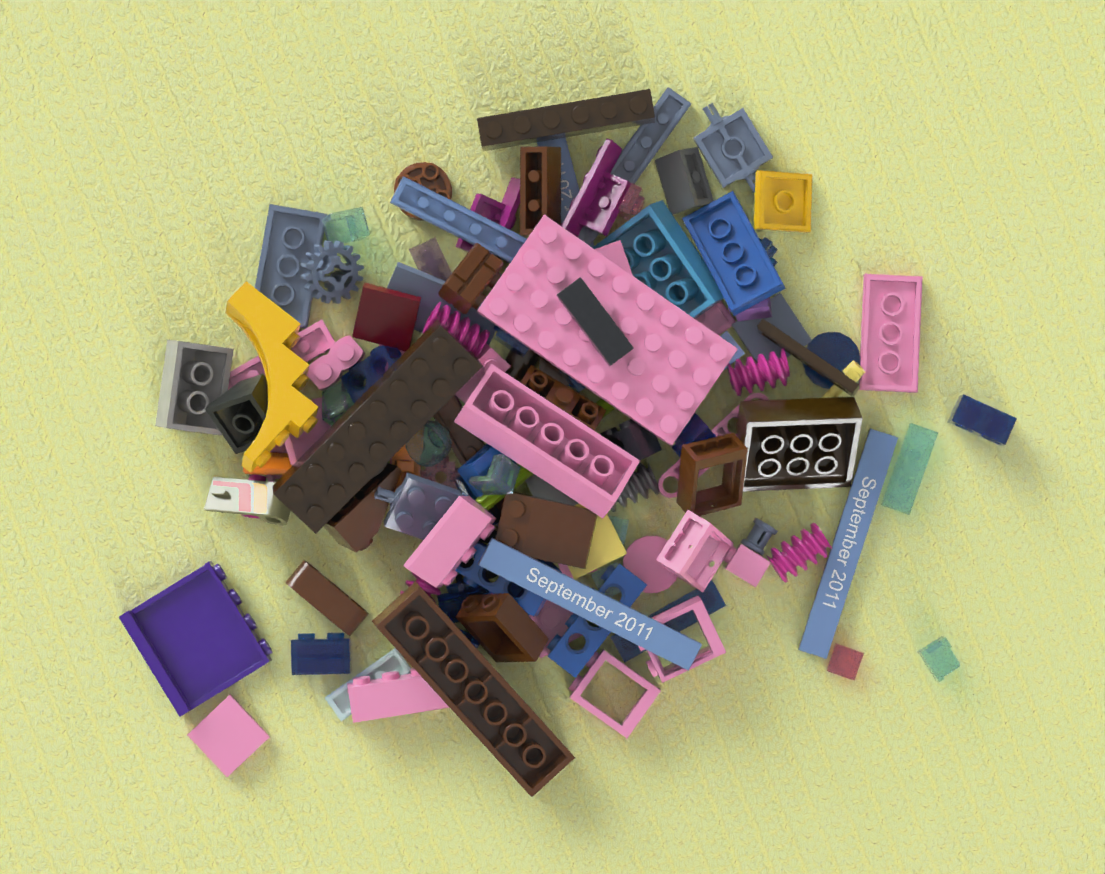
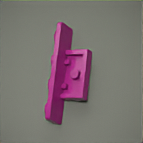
[560,138,633,237]
[455,177,520,252]

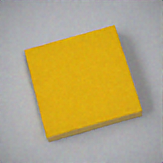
[754,170,812,233]

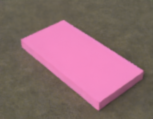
[859,274,923,393]

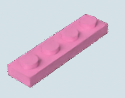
[228,320,335,390]

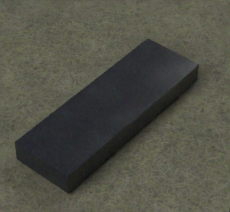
[556,277,634,367]

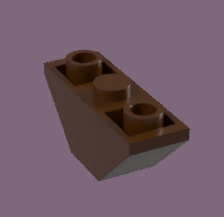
[520,365,607,431]

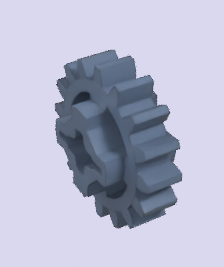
[300,240,364,304]

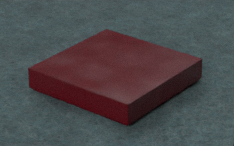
[352,282,422,351]

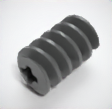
[610,462,659,512]

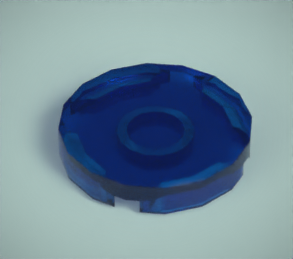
[802,332,860,389]

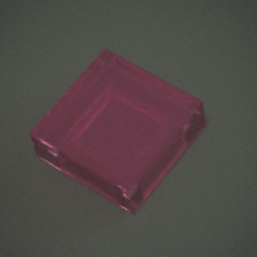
[826,643,864,681]

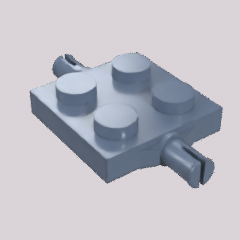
[693,103,773,193]
[374,472,462,540]

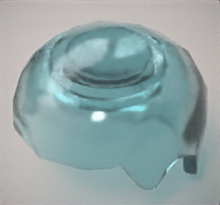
[405,420,452,467]

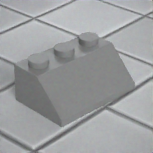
[155,340,234,436]

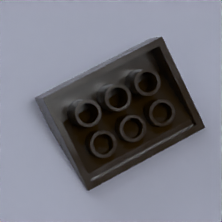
[737,397,863,492]

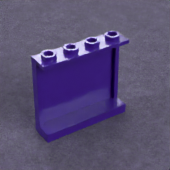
[119,561,273,717]

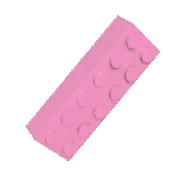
[454,364,640,518]

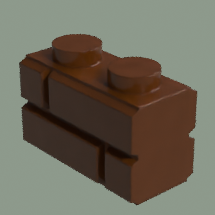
[438,243,504,314]

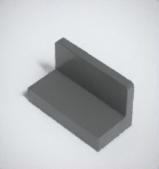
[655,147,714,215]

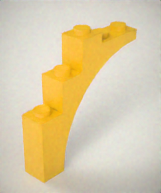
[225,281,319,473]

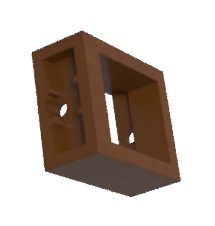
[676,432,748,517]
[456,593,549,662]

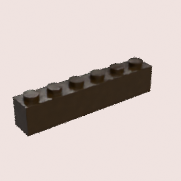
[477,89,655,151]

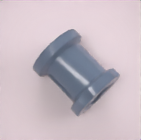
[740,518,778,556]

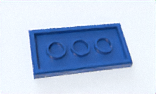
[682,191,785,316]

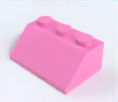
[403,496,497,588]

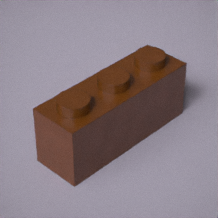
[520,146,561,235]

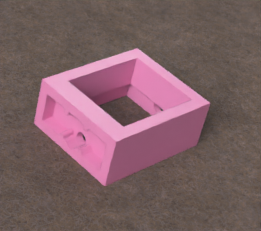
[656,510,734,593]
[638,596,726,683]
[568,649,661,738]

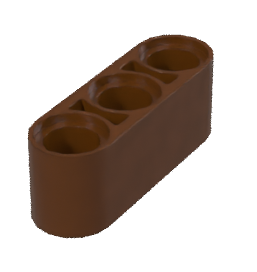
[286,560,369,636]

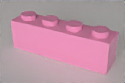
[347,668,449,723]

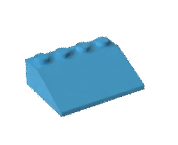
[593,200,724,319]

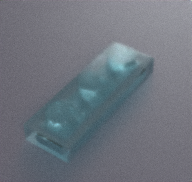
[881,423,938,515]

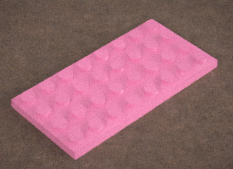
[477,215,738,446]

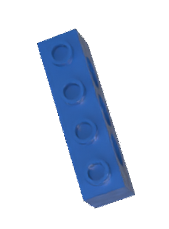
[455,541,547,617]
[546,563,647,678]

